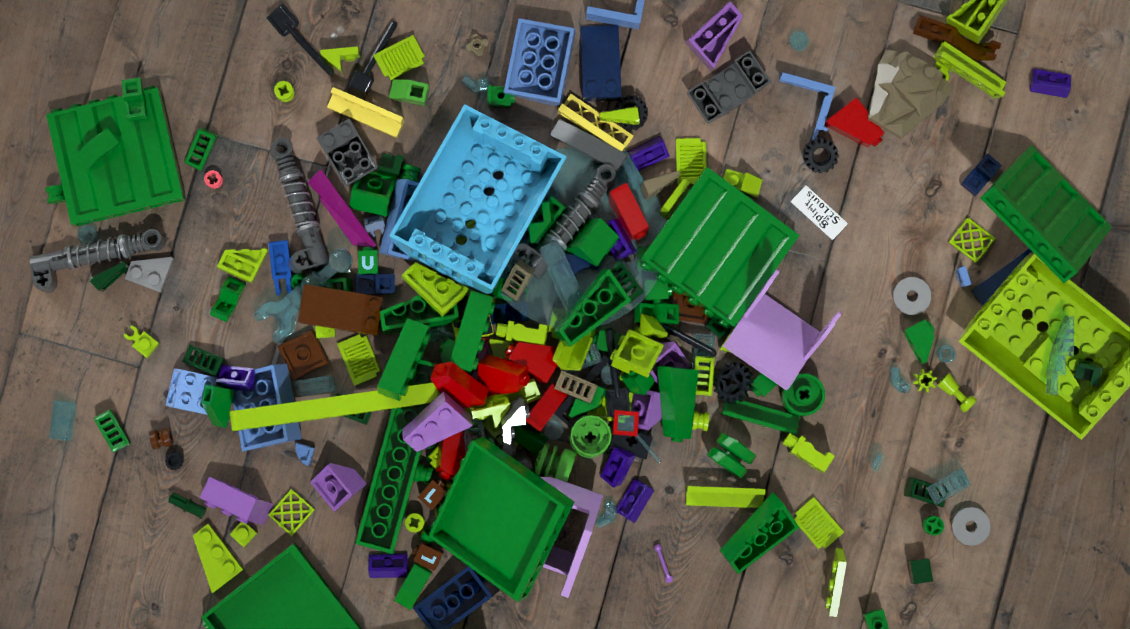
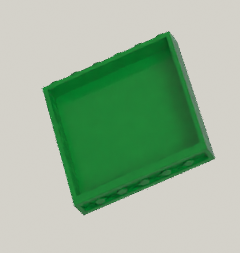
[428,437,575,602]
[201,543,362,629]

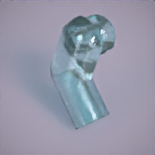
[461,75,490,93]
[430,326,455,343]

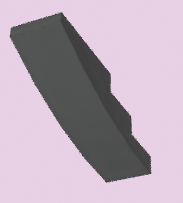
[550,119,628,172]

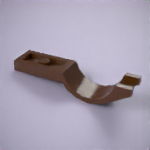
[913,15,1002,61]

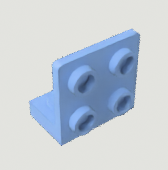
[165,368,217,415]

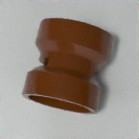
[149,427,173,450]

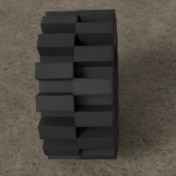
[614,95,648,131]
[803,137,839,173]

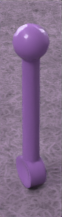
[654,544,673,583]

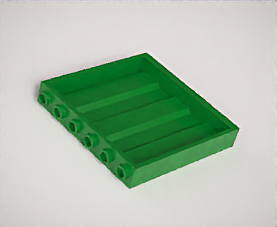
[46,86,186,227]
[980,145,1112,283]
[638,167,800,329]

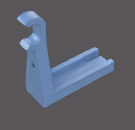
[586,0,645,30]
[779,72,835,140]

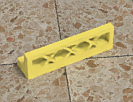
[327,87,405,138]
[558,94,634,152]

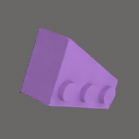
[685,2,743,70]
[402,391,473,452]
[200,477,273,525]

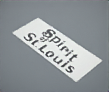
[791,185,848,240]

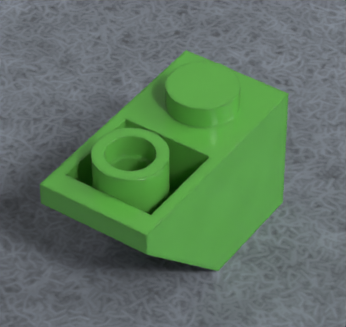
[389,79,430,107]

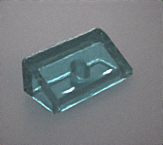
[615,150,644,192]
[294,375,336,396]
[49,400,76,441]

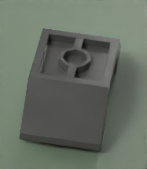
[686,50,771,124]
[501,394,532,471]

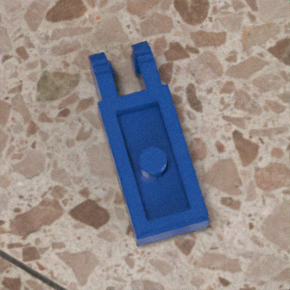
[269,240,293,295]

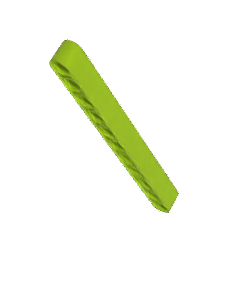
[229,383,440,431]

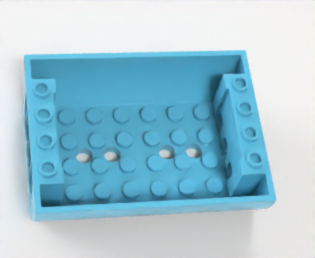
[389,104,567,294]

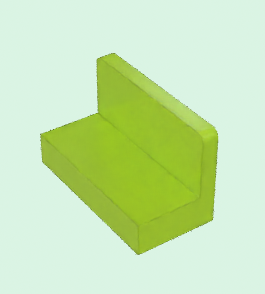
[659,179,690,219]
[552,336,593,371]

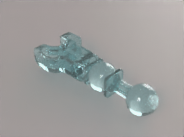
[253,248,353,343]

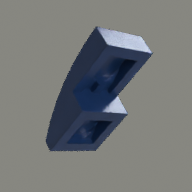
[960,153,1002,196]
[354,274,395,295]
[491,302,529,325]

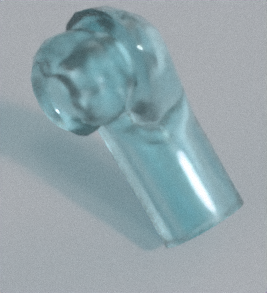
[890,368,911,393]
[595,502,617,529]

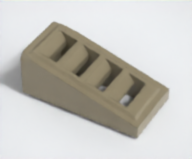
[640,171,680,201]
[502,259,536,301]
[554,371,598,403]

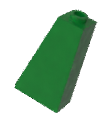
[658,366,699,442]

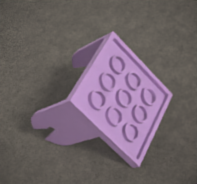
[723,268,842,391]
[541,477,603,598]

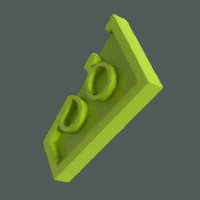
[401,262,470,317]
[1023,335,1081,402]
[193,524,244,593]

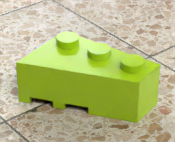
[946,0,1008,44]

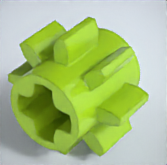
[912,369,937,393]

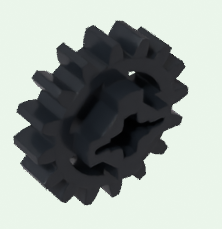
[713,361,754,404]

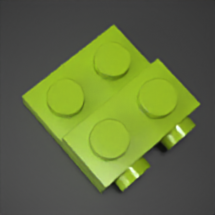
[610,329,664,378]

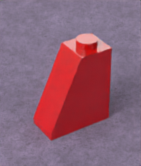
[825,97,885,148]
[608,183,649,241]
[504,342,557,383]
[478,354,530,396]
[431,362,489,408]
[526,383,568,432]
[436,430,479,480]

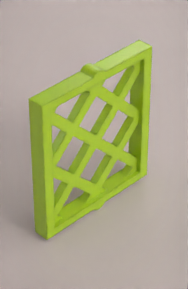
[948,218,995,263]
[268,489,315,536]

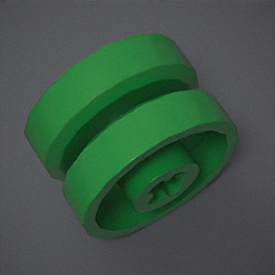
[780,374,825,416]
[707,433,757,479]

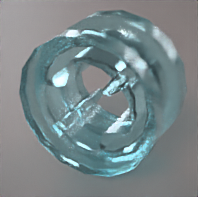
[937,345,956,363]

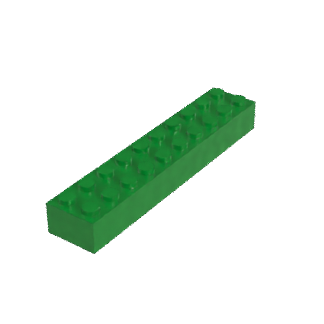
[355,360,435,554]

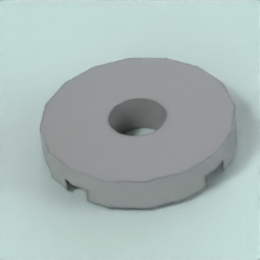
[893,277,931,315]
[951,507,991,546]

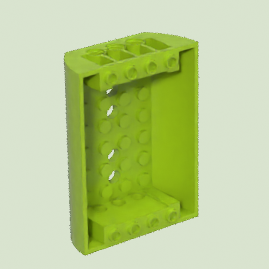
[959,252,1130,440]

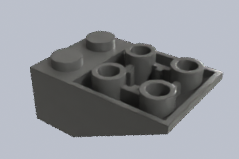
[317,119,378,187]

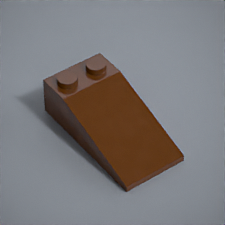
[297,284,383,335]

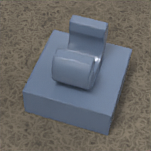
[364,215,385,238]

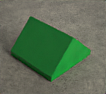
[566,218,619,267]

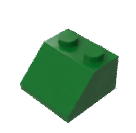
[350,171,398,217]

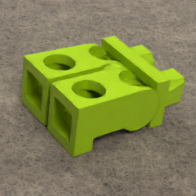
[496,321,549,346]
[782,433,835,473]

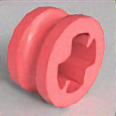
[204,170,223,189]

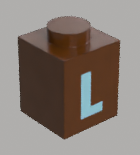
[417,479,448,510]
[412,543,443,571]

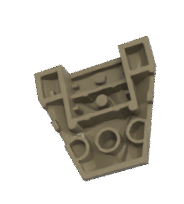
[868,50,952,139]

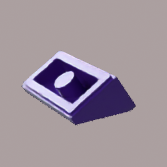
[1030,69,1071,98]
[626,136,669,172]
[606,219,637,262]
[216,365,255,392]
[600,446,636,488]
[615,478,654,523]
[368,554,408,578]

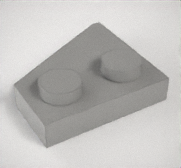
[125,257,174,293]

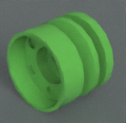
[569,415,612,459]
[534,442,577,482]

